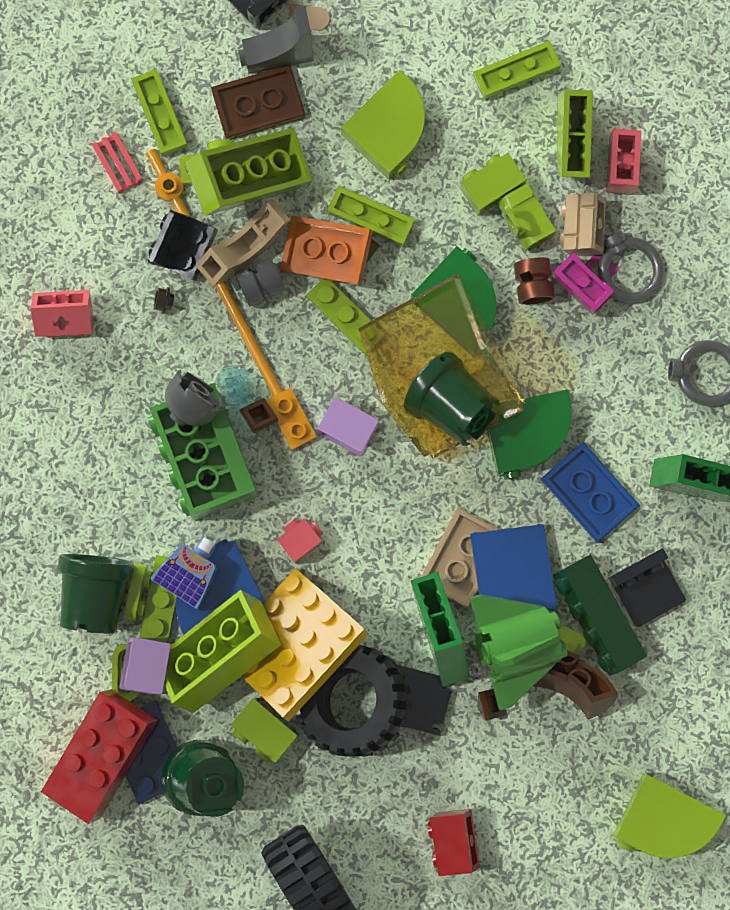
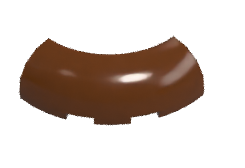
[533,650,618,720]

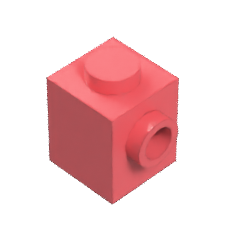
[277,518,323,564]

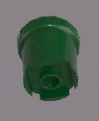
[404,352,500,446]
[58,554,134,634]
[161,739,244,817]

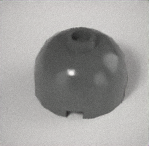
[165,370,225,426]

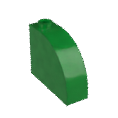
[410,246,496,356]
[487,389,572,480]
[649,454,730,502]
[410,572,470,687]

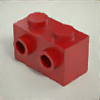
[428,809,480,876]

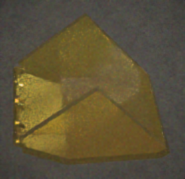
[358,273,525,459]

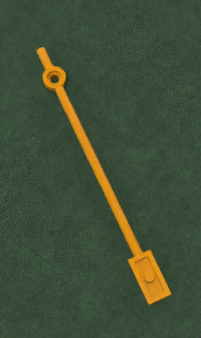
[146,149,317,451]

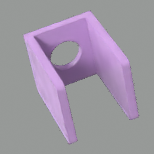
[317,397,378,456]
[119,637,171,695]

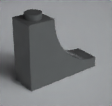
[238,6,313,74]

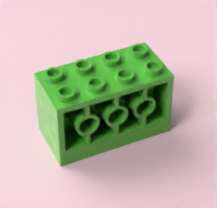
[147,383,259,521]

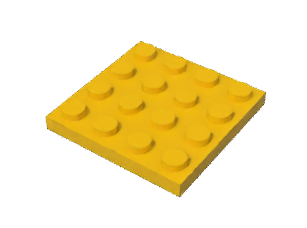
[241,568,369,722]

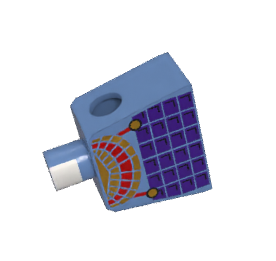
[150,537,218,610]

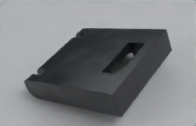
[395,664,454,736]

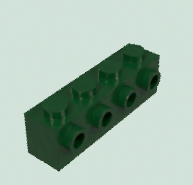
[553,554,647,676]

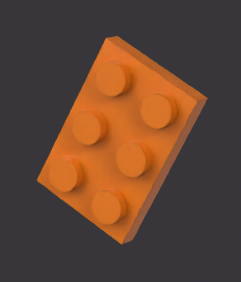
[280,215,373,286]

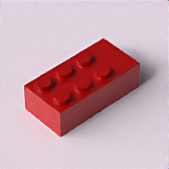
[41,689,159,824]

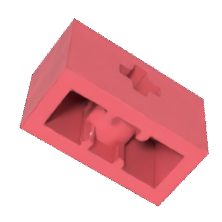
[606,129,641,194]
[30,290,94,338]

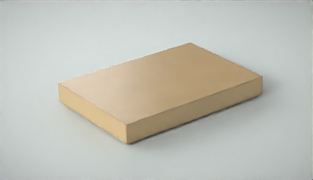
[421,508,500,610]

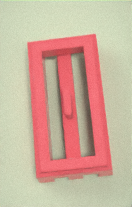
[91,131,143,193]

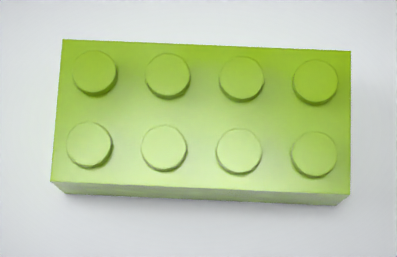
[185,127,313,216]
[164,590,281,713]

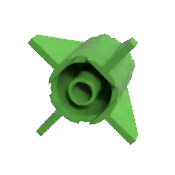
[468,594,568,711]

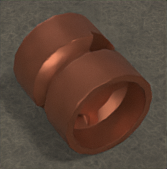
[513,257,555,305]

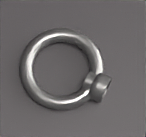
[598,231,664,304]
[668,340,730,407]

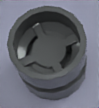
[235,257,285,307]

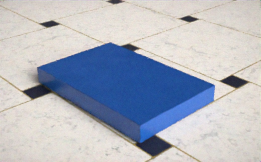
[540,442,640,543]

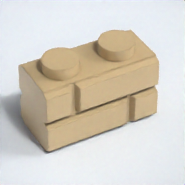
[560,193,606,256]

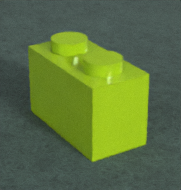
[460,152,527,216]
[231,698,299,763]

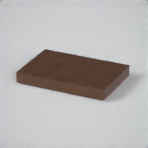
[211,65,306,140]

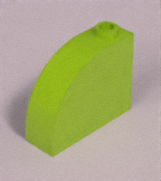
[341,70,425,180]
[557,90,593,177]
[612,773,726,858]

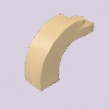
[195,199,291,286]

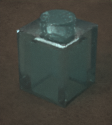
[218,365,254,411]

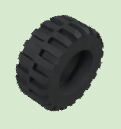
[296,645,411,757]
[261,825,357,910]

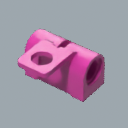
[552,252,618,315]

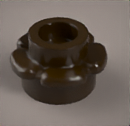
[153,287,174,314]

